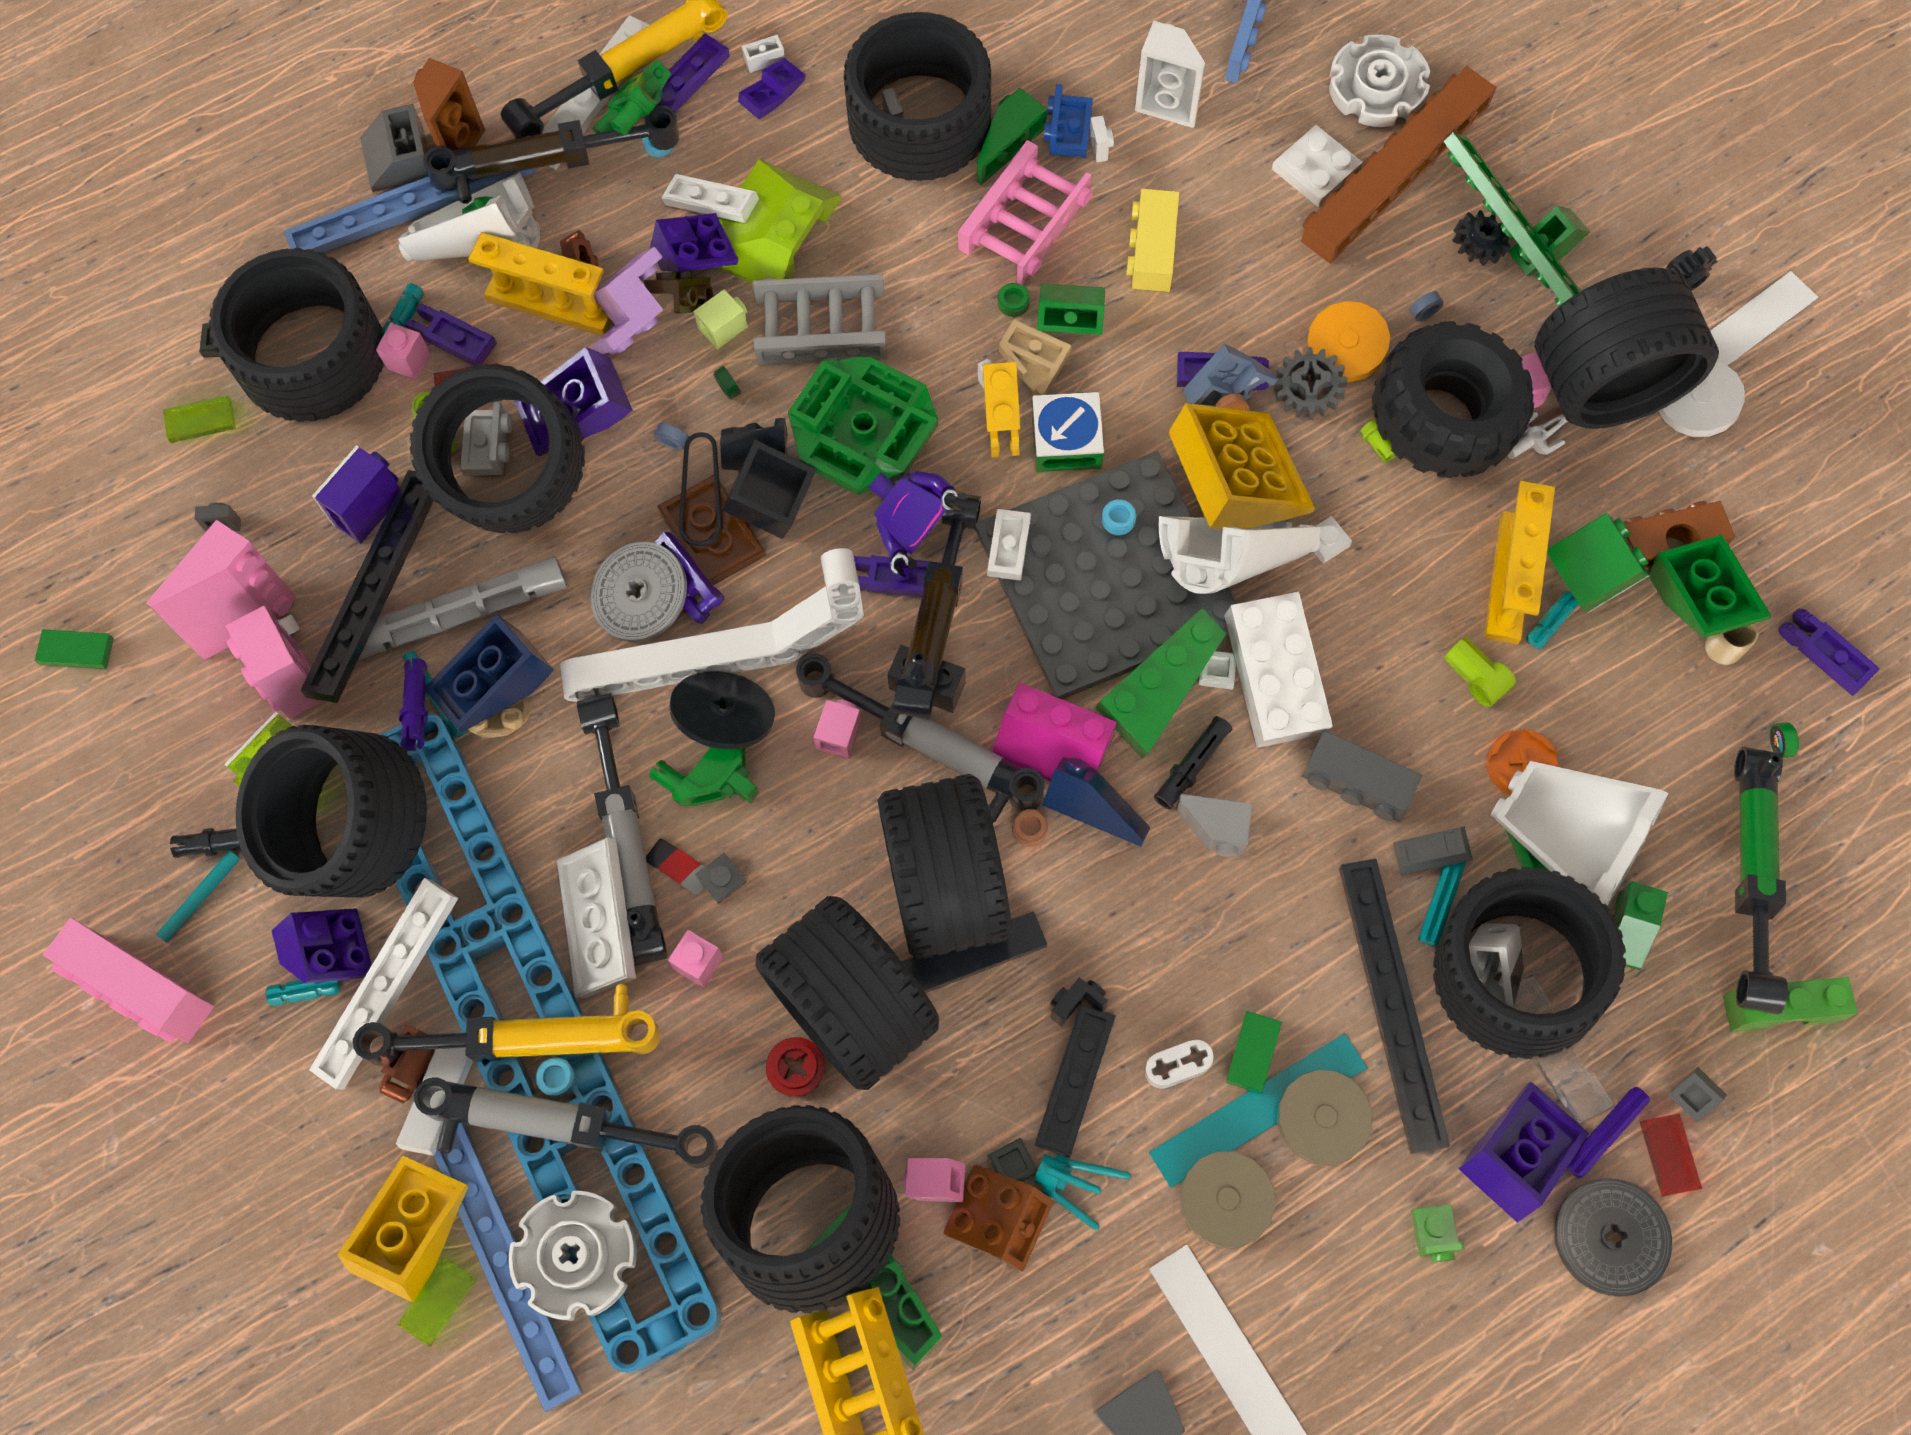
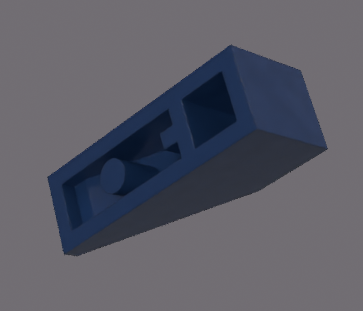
[1042,757,1150,847]

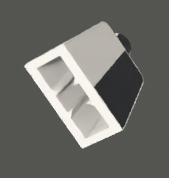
[1469,923,1524,1008]

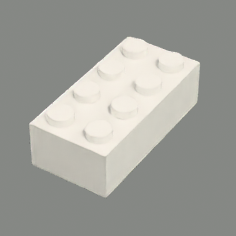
[1224,592,1333,748]

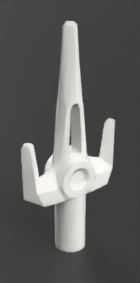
[1508,412,1568,459]

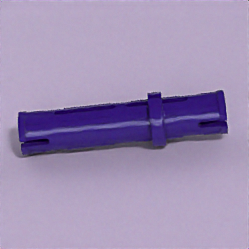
[399,658,428,751]

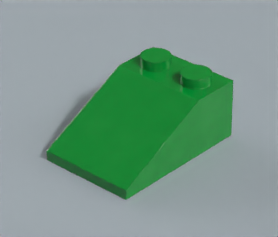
[1649,535,1771,638]

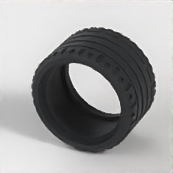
[844,12,991,181]
[209,248,384,422]
[1534,267,1719,429]
[410,364,585,533]
[235,724,427,898]
[877,774,1012,959]
[1433,867,1626,1059]
[755,896,939,1090]
[701,1105,900,1313]

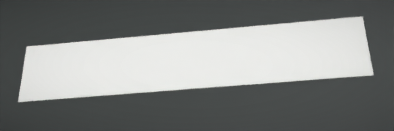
[1711,271,1819,366]
[1149,1245,1307,1435]

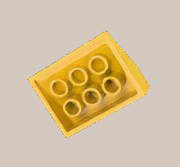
[1168,403,1315,530]

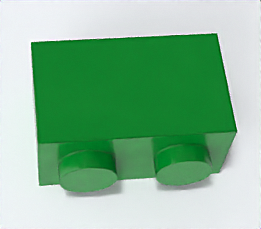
[1037,283,1106,335]

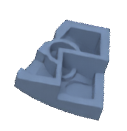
[1183,343,1278,406]

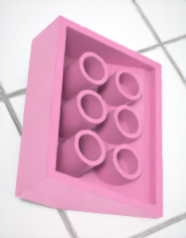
[146,520,296,660]

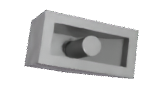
[1177,794,1252,857]

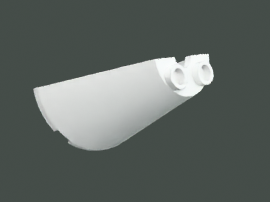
[398,171,540,261]
[1159,516,1321,594]
[1491,761,1668,906]

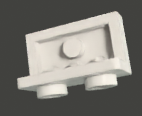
[460,401,512,476]

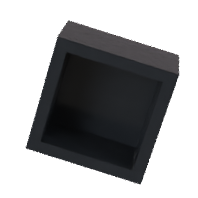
[721,440,816,539]

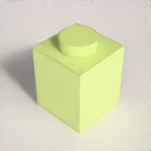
[693,289,748,350]

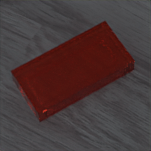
[1640,1113,1702,1197]

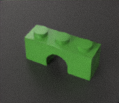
[1723,977,1858,1032]

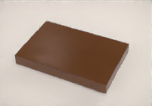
[657,475,766,585]

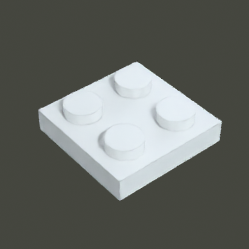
[1272,125,1363,207]

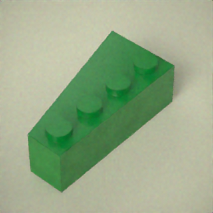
[1095,608,1226,759]
[806,1203,942,1371]

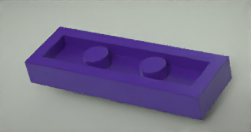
[657,33,730,112]

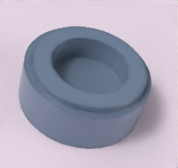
[1409,291,1444,321]
[654,423,689,450]

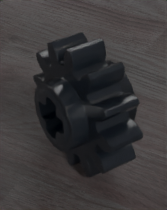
[1452,210,1511,266]
[1666,246,1718,291]

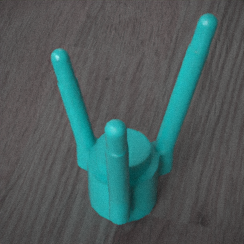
[1034,1154,1131,1230]

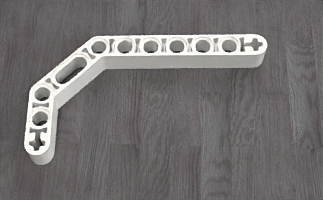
[560,548,864,702]

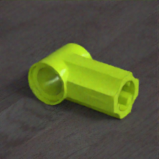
[1443,637,1516,707]

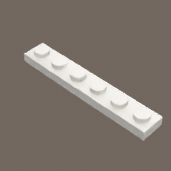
[542,15,649,170]
[309,878,458,1090]

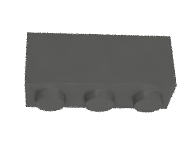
[1301,730,1422,822]

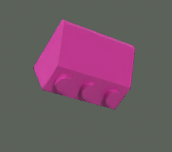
[992,682,1117,781]

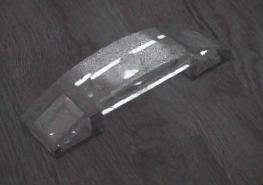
[1514,975,1614,1123]

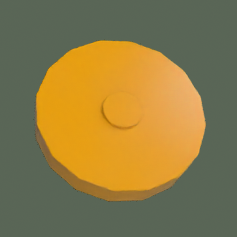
[1307,301,1390,382]

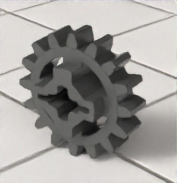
[1274,347,1347,420]

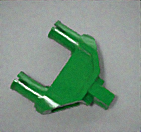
[592,60,671,136]
[649,747,759,807]

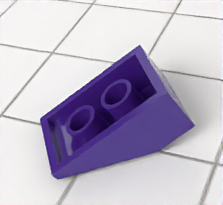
[514,347,633,456]
[1459,1082,1589,1223]

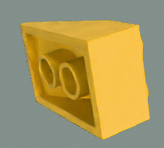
[337,1156,468,1302]

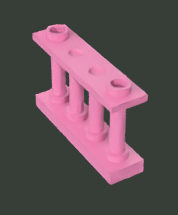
[958,140,1093,285]

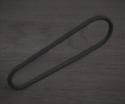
[679,432,722,546]

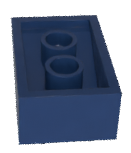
[426,614,554,732]

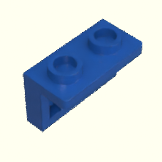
[1044,84,1093,158]

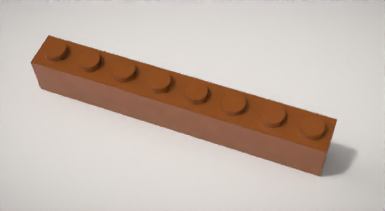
[1301,66,1497,264]

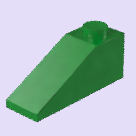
[977,88,1047,185]

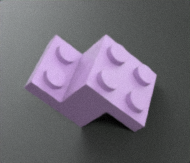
[591,247,663,355]

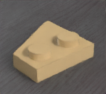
[999,319,1072,395]

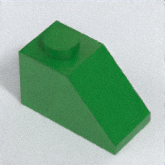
[1508,205,1590,276]
[1613,881,1668,970]

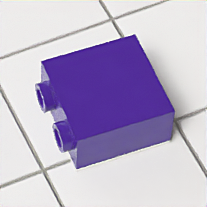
[312,445,399,544]

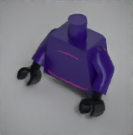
[868,471,968,577]

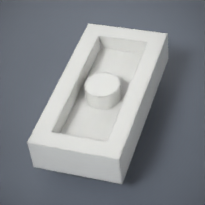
[987,509,1031,581]

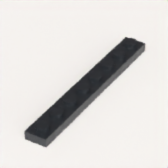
[301,470,434,703]
[1339,859,1450,1154]

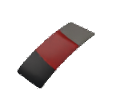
[646,838,705,895]

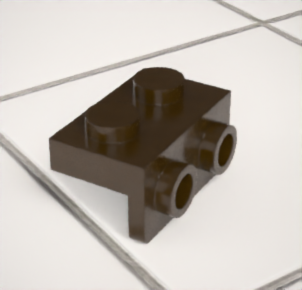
[644,271,714,314]

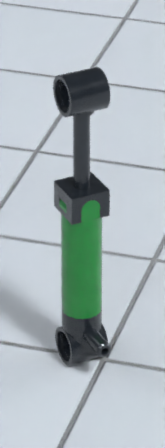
[1734,746,1788,1015]

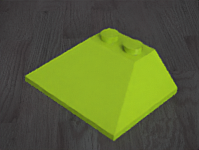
[717,159,841,284]

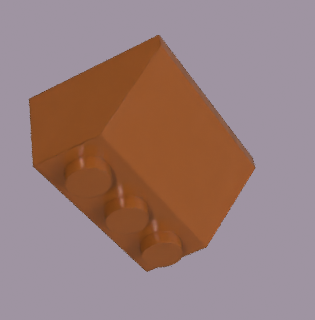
[413,58,486,150]

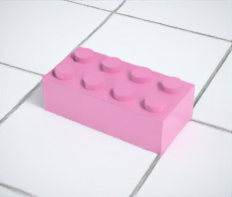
[43,918,215,1044]

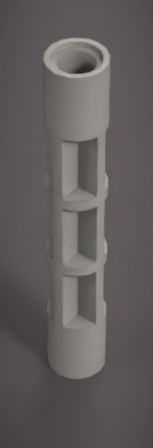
[358,556,567,661]

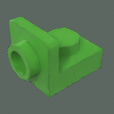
[1411,1204,1465,1262]

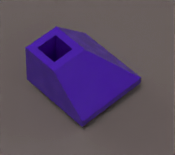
[650,213,739,272]
[271,908,372,984]

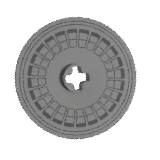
[591,542,687,642]

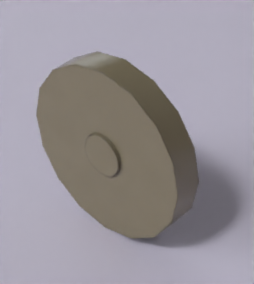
[1277,1070,1372,1166]
[1180,1151,1276,1249]

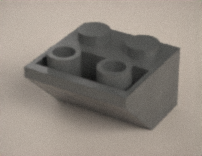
[360,104,428,192]

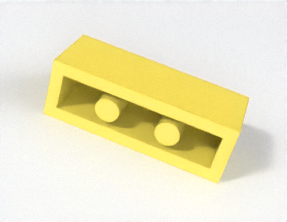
[1126,189,1179,292]

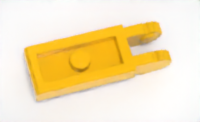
[982,361,1020,458]

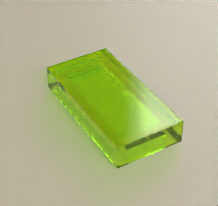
[163,395,236,443]
[397,1257,477,1346]

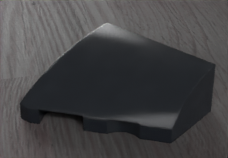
[720,418,788,470]

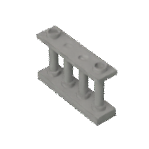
[753,273,887,366]

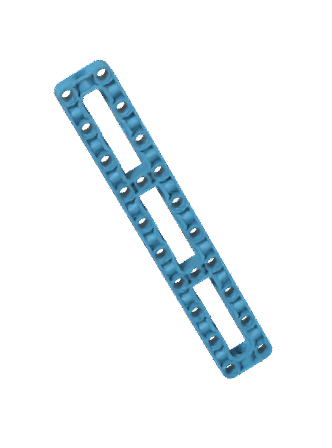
[380,713,722,1373]

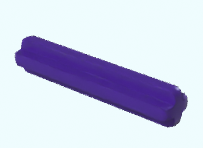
[1567,1087,1650,1178]

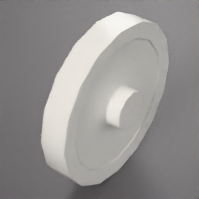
[1659,361,1745,437]

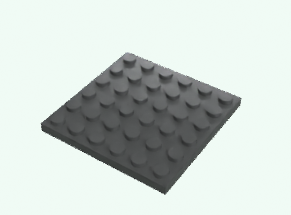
[975,451,1237,699]

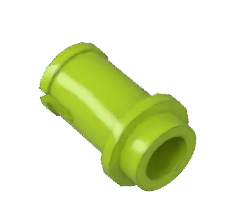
[1360,419,1396,463]

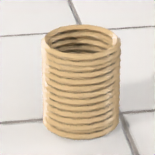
[1705,624,1758,665]

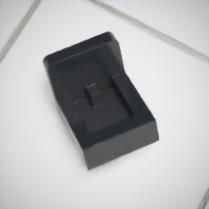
[1050,977,1108,1027]

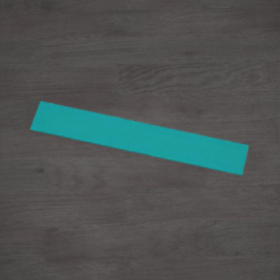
[1149,1034,1367,1188]

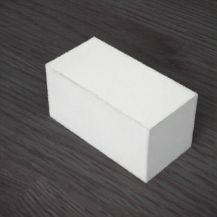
[741,34,785,73]

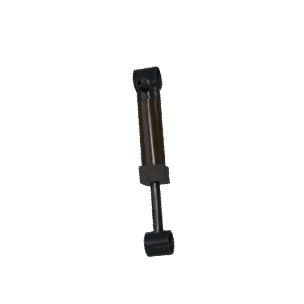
[424,105,679,204]
[893,494,981,719]

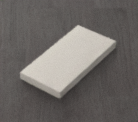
[557,838,636,999]

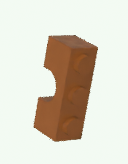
[1624,501,1736,569]

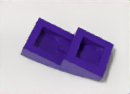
[738,58,806,119]

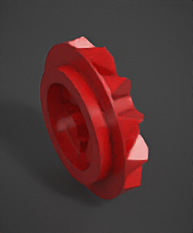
[766,1037,825,1097]

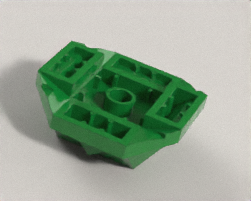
[788,356,938,495]

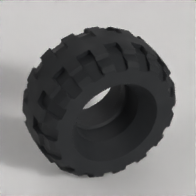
[1372,321,1534,478]

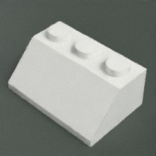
[1135,21,1205,128]

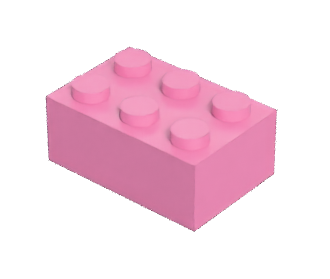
[225,605,324,719]

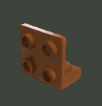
[944,1165,1054,1272]

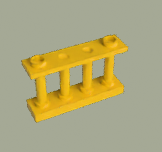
[468,232,612,336]
[1483,480,1555,645]
[790,1287,925,1435]

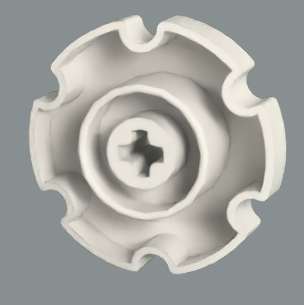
[1329,34,1430,127]
[509,1191,637,1321]

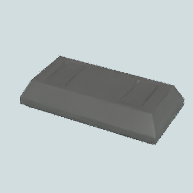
[1393,826,1473,876]

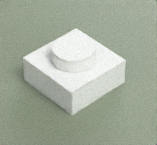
[1089,116,1114,163]
[1314,516,1352,564]

